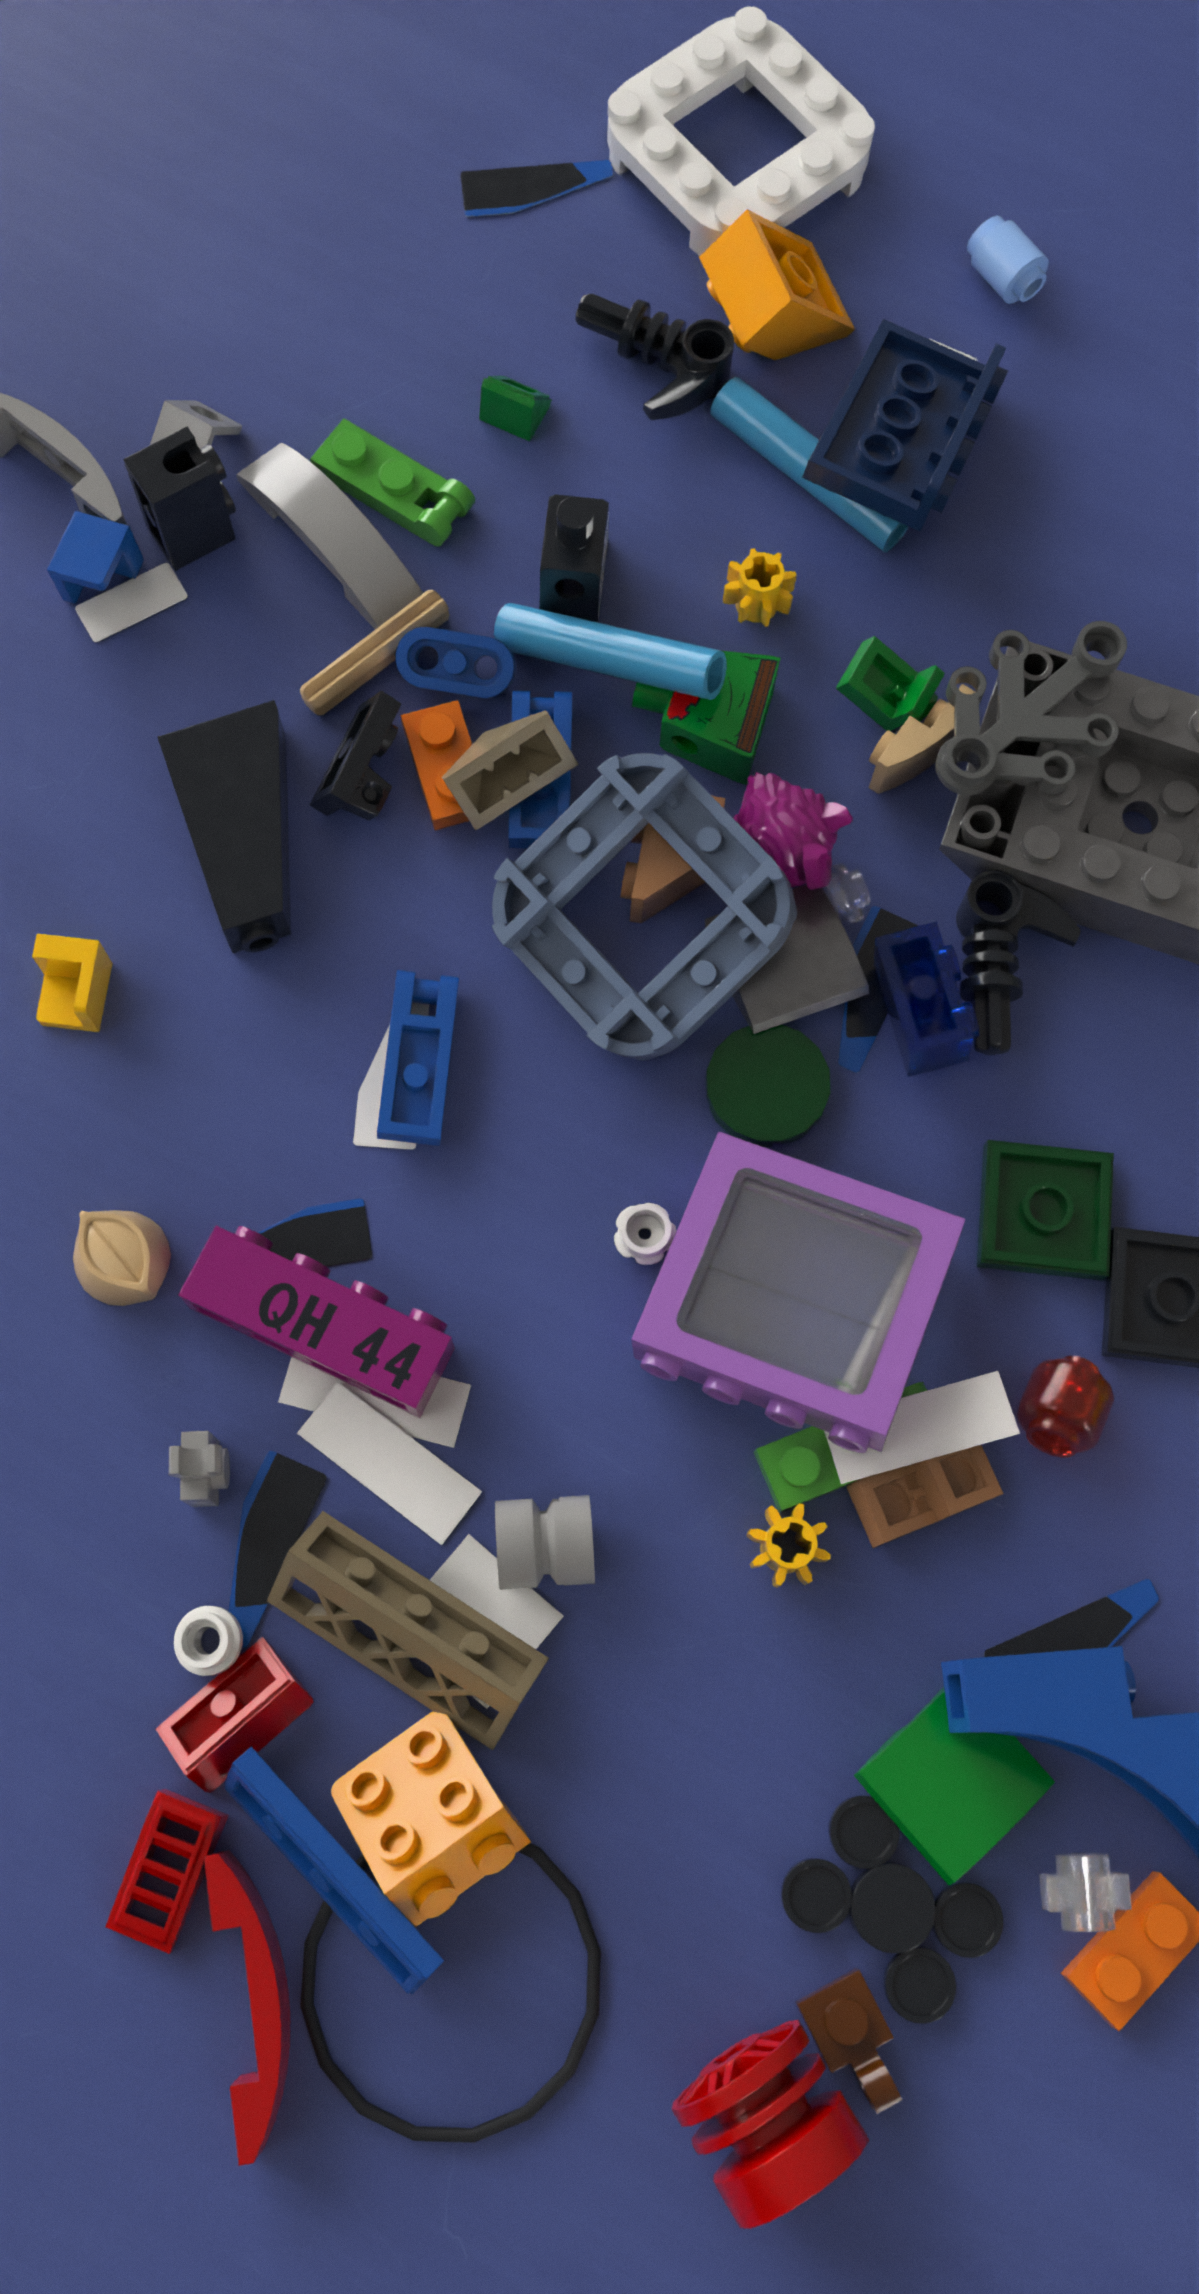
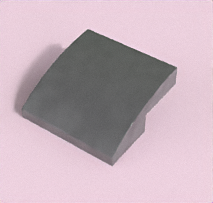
[704,884,869,1034]

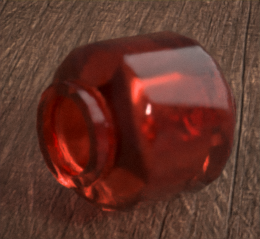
[1017,1356,1115,1458]

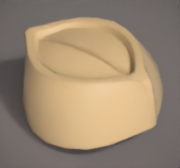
[73,1210,171,1306]

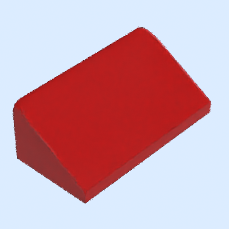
[156,1636,314,1793]

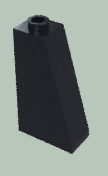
[157,700,291,954]

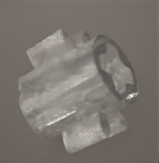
[1039,1853,1132,1932]

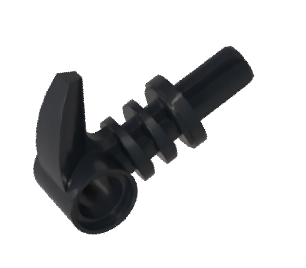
[575,293,734,420]
[956,870,1081,1055]

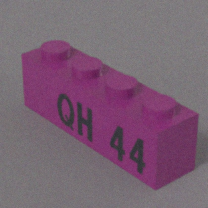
[178,1225,455,1418]

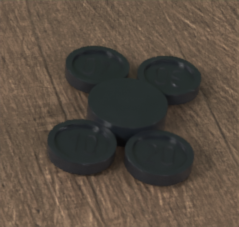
[781,1795,1003,2024]

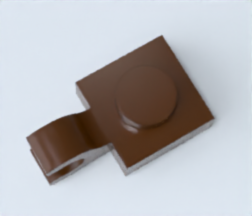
[795,1968,902,2114]

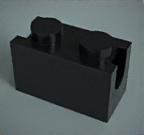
[123,426,236,571]

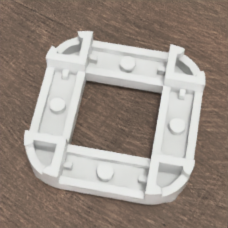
[607,7,875,256]

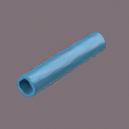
[710,377,909,553]
[494,603,727,700]

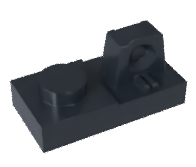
[310,690,402,820]

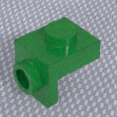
[836,636,945,731]

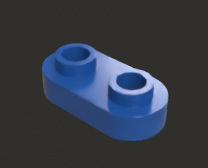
[395,627,516,698]

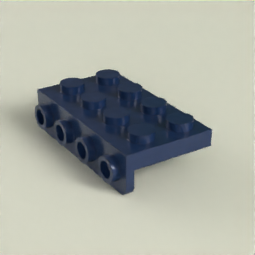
[802,319,1008,531]

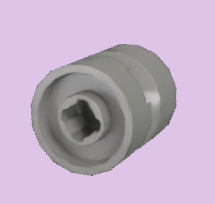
[495,1495,595,1590]

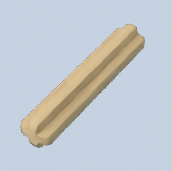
[300,590,450,716]

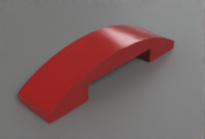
[204,1850,291,2166]

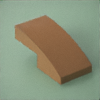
[846,1445,1004,1548]

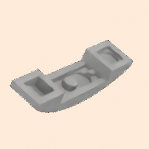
[0,393,127,525]
[236,442,423,629]

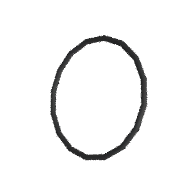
[300,1843,601,2143]

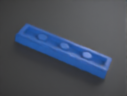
[224,1747,444,1995]

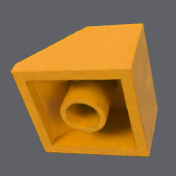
[699,209,855,361]

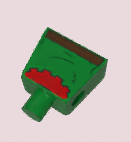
[632,651,781,785]

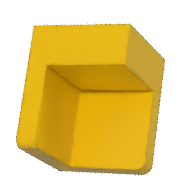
[32,933,113,1032]

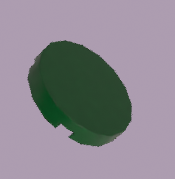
[705,1024,831,1147]

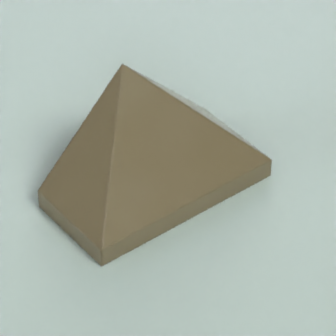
[442,710,579,831]

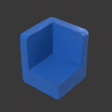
[47,511,144,604]

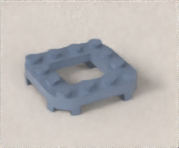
[491,753,797,1061]

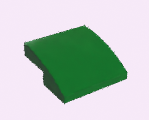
[853,1687,1055,1886]

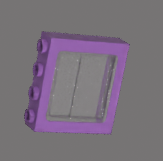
[631,1131,966,1453]

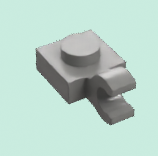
[169,1431,230,1507]

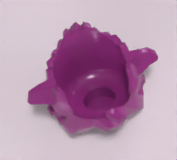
[733,772,853,890]

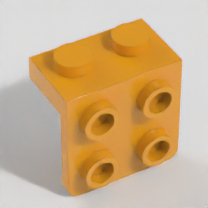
[331,1711,531,1927]

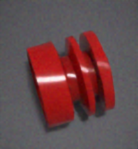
[672,2020,869,2229]

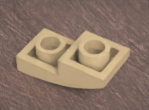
[869,684,980,794]

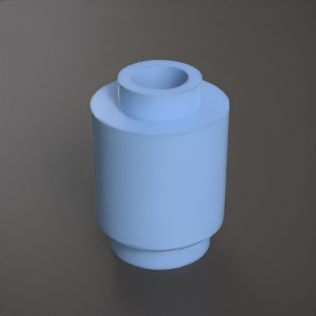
[967,216,1049,304]

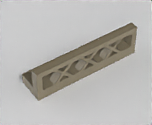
[267,1511,549,1750]

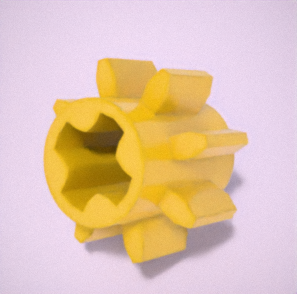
[723,548,797,627]
[746,1503,831,1588]

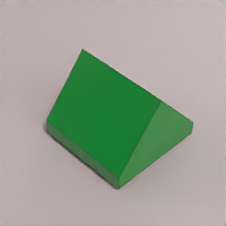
[479,376,552,442]

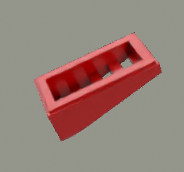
[105,1789,229,1954]

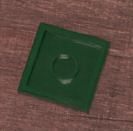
[977,1140,1114,1281]

